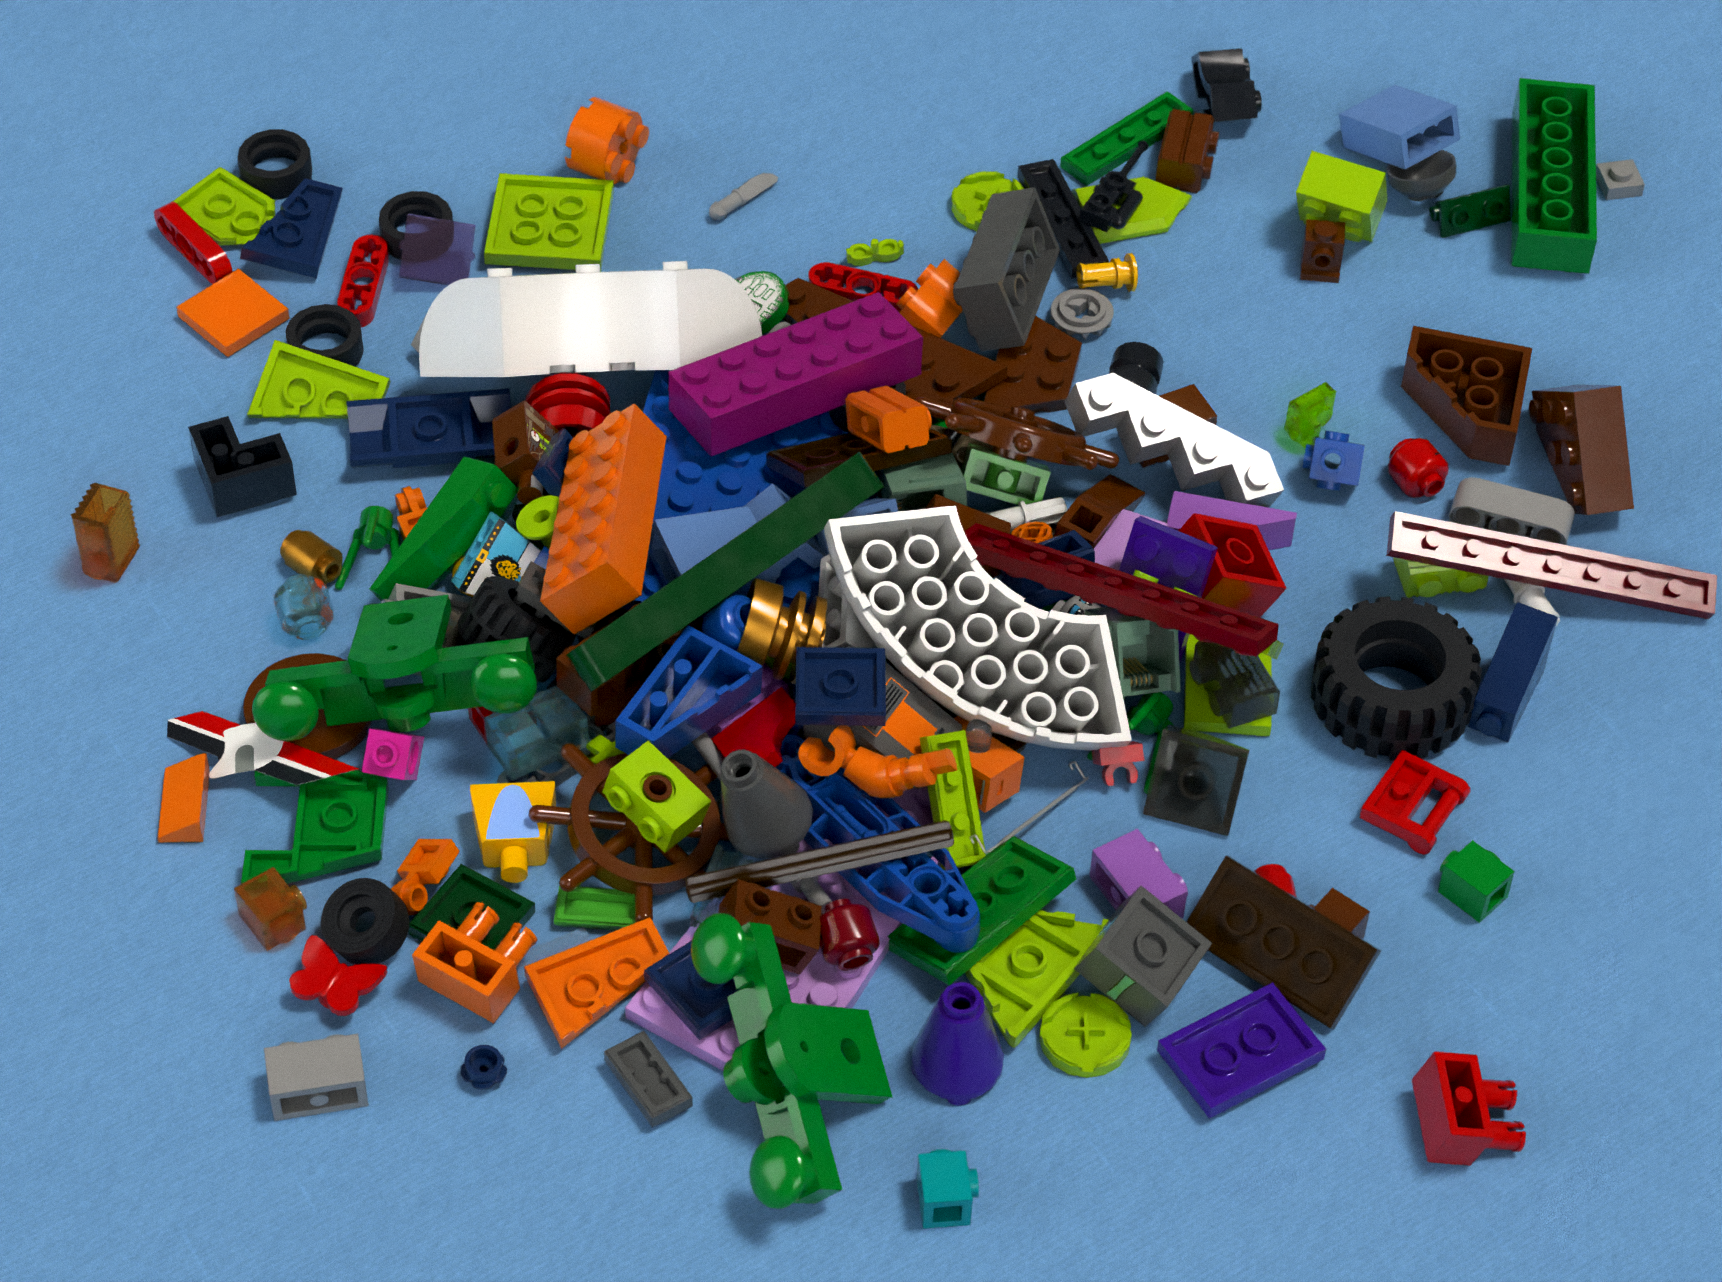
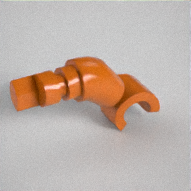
[798,725,957,799]

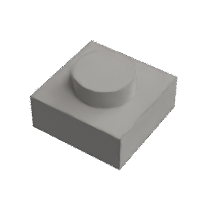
[1596,159,1645,200]

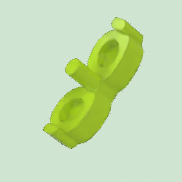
[846,239,904,266]

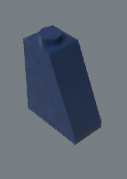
[1468,602,1558,742]

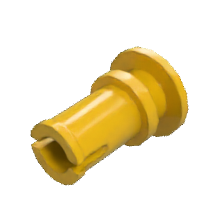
[1076,253,1138,292]

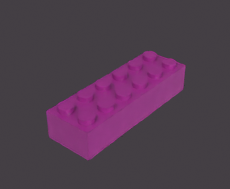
[669,292,923,457]

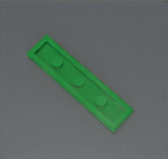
[1060,91,1194,186]

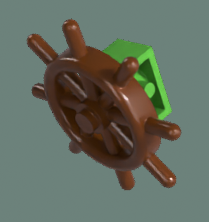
[915,397,1119,505]

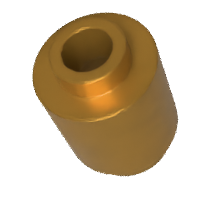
[280,530,343,586]

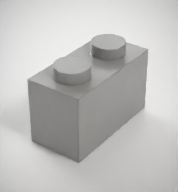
[264,1034,368,1121]

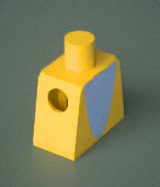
[470,781,557,883]

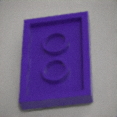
[1107,516,1218,663]
[1157,982,1326,1119]

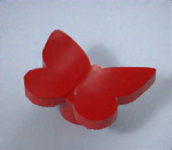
[289,935,387,1016]

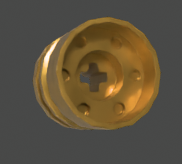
[737,578,827,684]

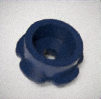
[461,1045,507,1090]

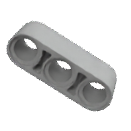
[1449,477,1575,545]

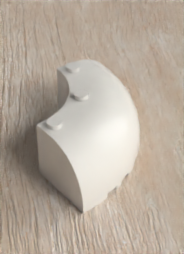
[419,261,762,377]
[824,505,1132,751]

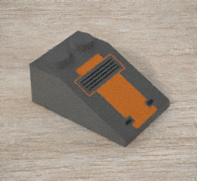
[803,646,962,790]

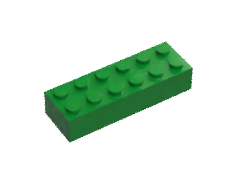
[1511,78,1597,274]

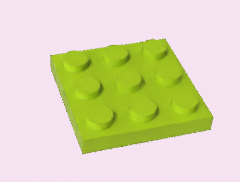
[484,173,614,272]

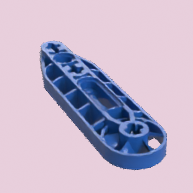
[776,725,980,953]

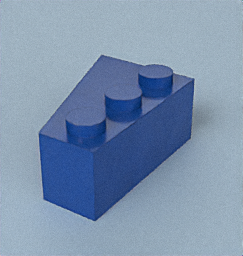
[615,625,763,758]

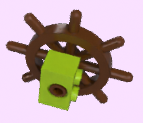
[528,740,730,923]

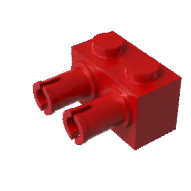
[1411,1051,1526,1166]

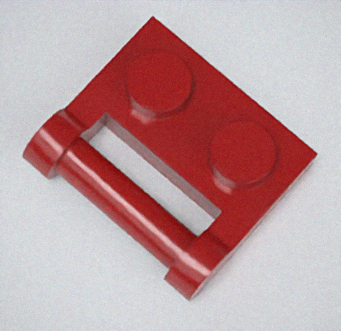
[1359,750,1471,854]

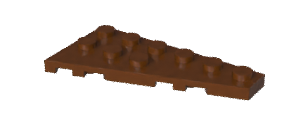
[782,278,1007,423]

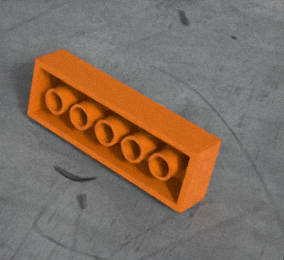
[540,403,667,635]

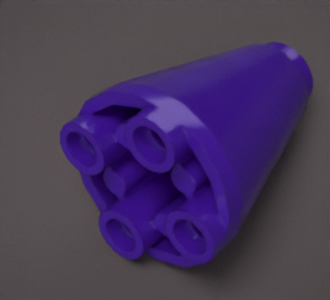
[910,982,1004,1106]

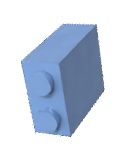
[1339,85,1461,170]
[648,506,781,602]

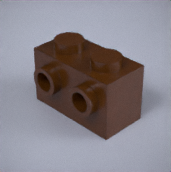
[719,879,822,975]

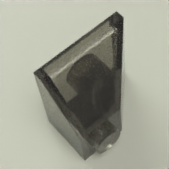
[1143,725,1250,836]

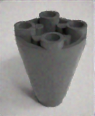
[720,750,813,859]

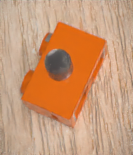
[954,716,1025,813]

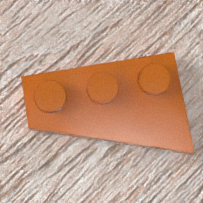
[524,917,669,1049]

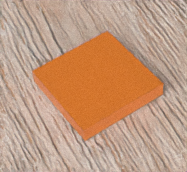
[176,268,290,357]

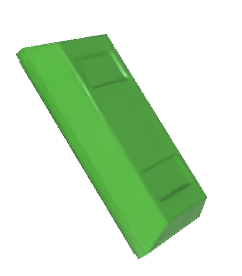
[554,886,636,930]

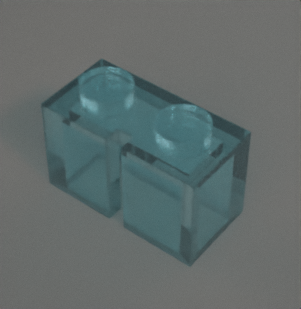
[484,686,589,781]

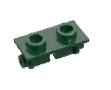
[1429,184,1511,238]

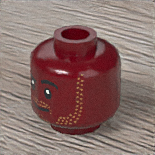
[819,899,880,971]

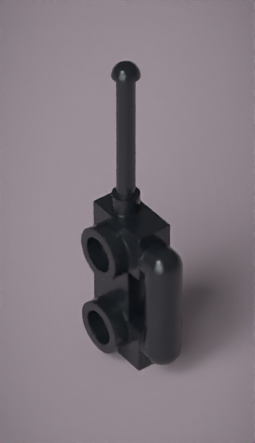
[1079,140,1149,232]

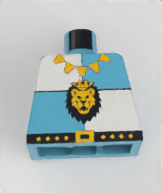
[451,511,541,595]

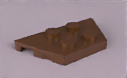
[984,316,1082,413]

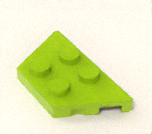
[965,909,1109,1049]

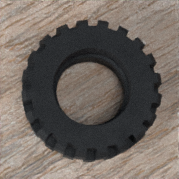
[1310,596,1482,761]

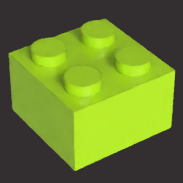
[1296,151,1387,242]

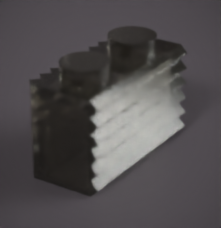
[1190,641,1280,728]

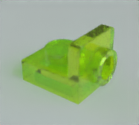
[1284,382,1336,449]

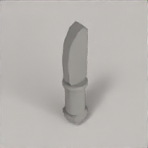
[709,173,778,220]

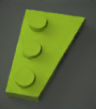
[247,340,391,419]

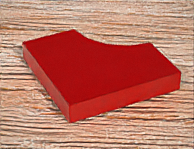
[711,687,796,767]

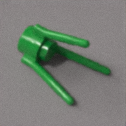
[335,506,400,590]
[1087,692,1174,794]

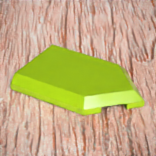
[174,167,275,246]
[1072,177,1192,244]

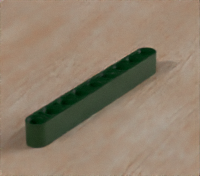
[565,452,885,692]

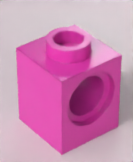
[362,729,424,780]

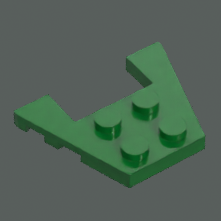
[241,770,389,894]

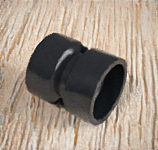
[1109,342,1164,394]

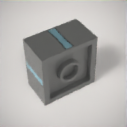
[1074,885,1212,1027]

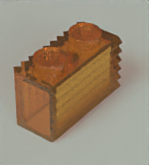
[71,483,140,583]

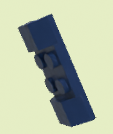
[347,388,511,468]

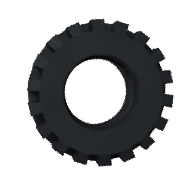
[457,576,576,683]

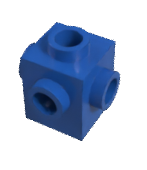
[1302,430,1365,491]

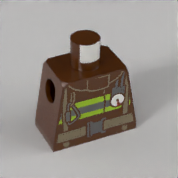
[492,400,559,505]

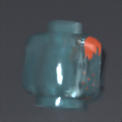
[274,574,334,640]

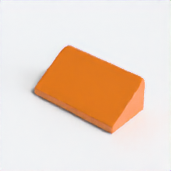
[158,753,210,843]

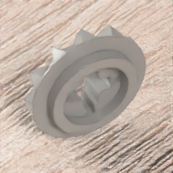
[1050,288,1114,339]

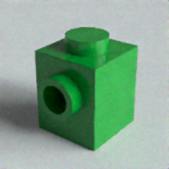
[1438,840,1515,923]

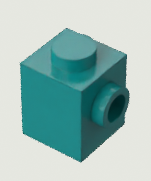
[917,1149,979,1229]

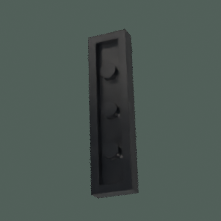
[1017,159,1109,279]

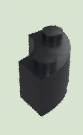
[1191,48,1262,122]

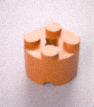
[565,97,649,184]

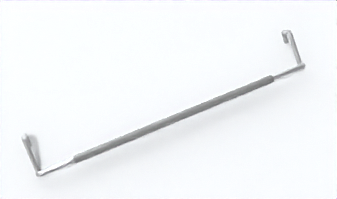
[969,761,1089,854]

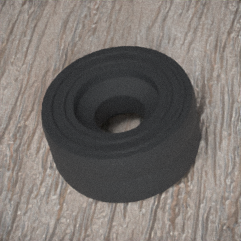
[321,878,409,965]

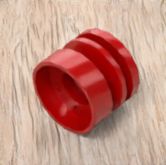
[526,373,611,438]

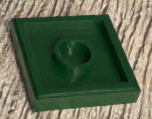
[408,864,536,950]

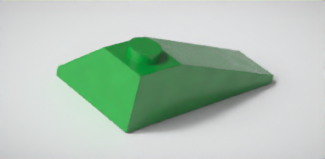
[369,457,517,601]

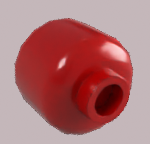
[1387,438,1449,498]

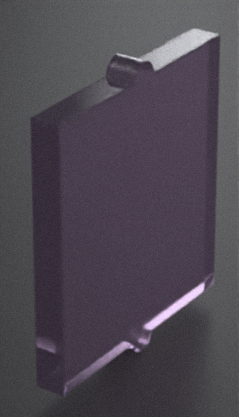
[399,214,476,285]

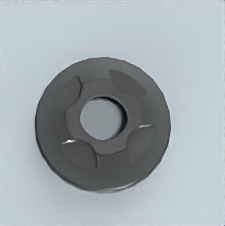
[1386,150,1457,201]

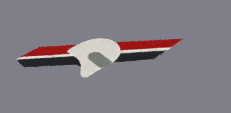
[167,711,359,785]

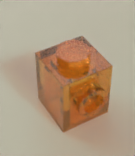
[234,867,307,951]

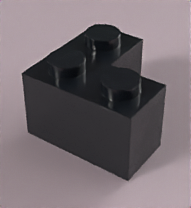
[188,416,297,517]

